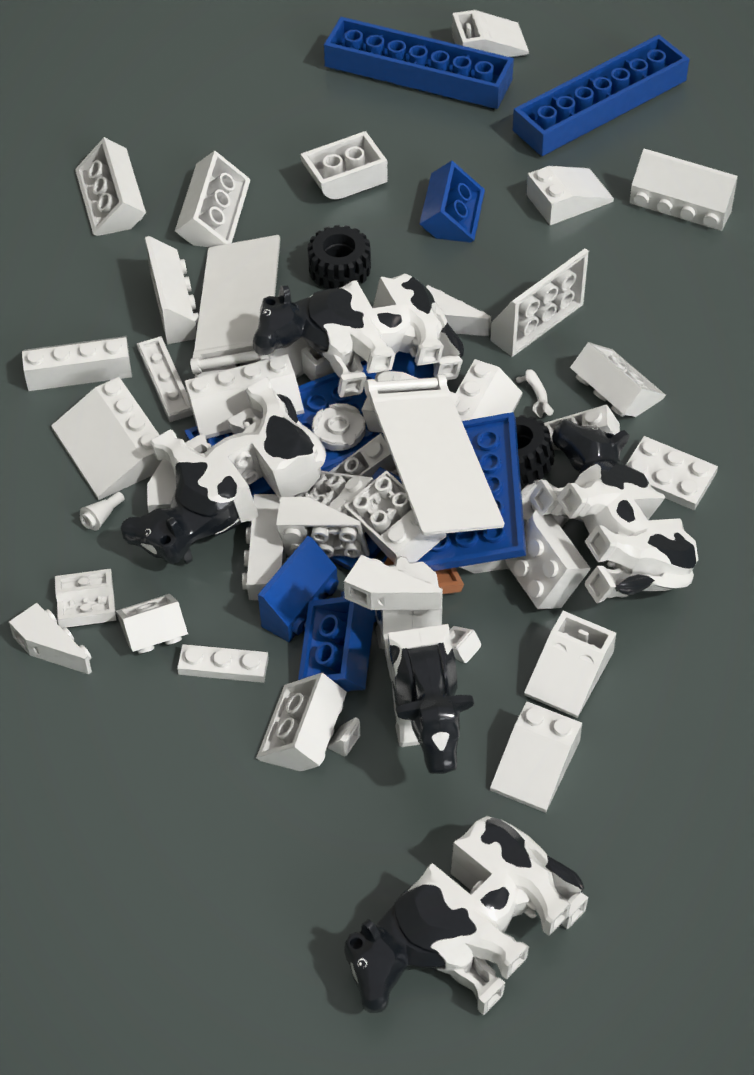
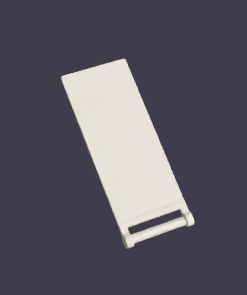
[190,235,280,374]
[364,374,504,535]

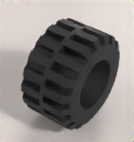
[308,225,371,289]
[515,415,555,486]

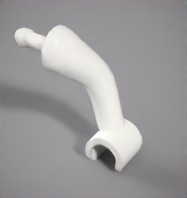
[516,369,554,418]

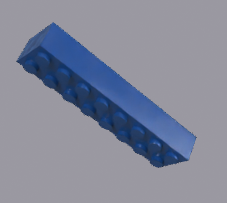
[324,17,514,109]
[512,35,689,156]

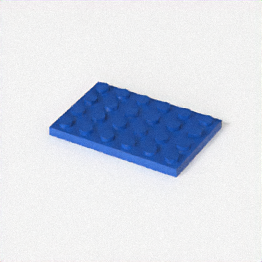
[417,412,526,571]

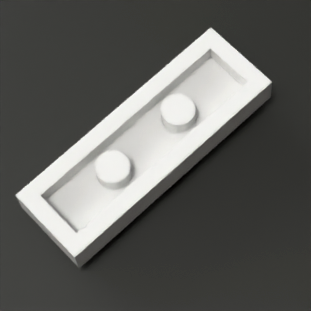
[177,644,269,683]

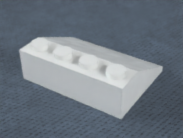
[490,249,589,357]
[51,377,162,500]

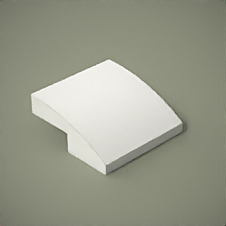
[55,569,116,628]

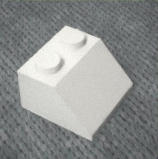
[116,594,188,654]

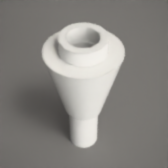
[80,492,125,531]

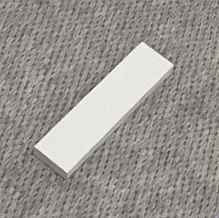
[137,336,193,422]

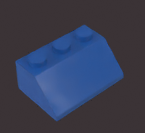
[419,161,485,243]
[258,536,339,642]
[298,596,375,691]

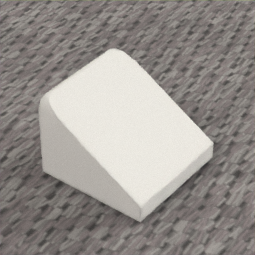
[449,626,481,663]
[327,717,360,757]

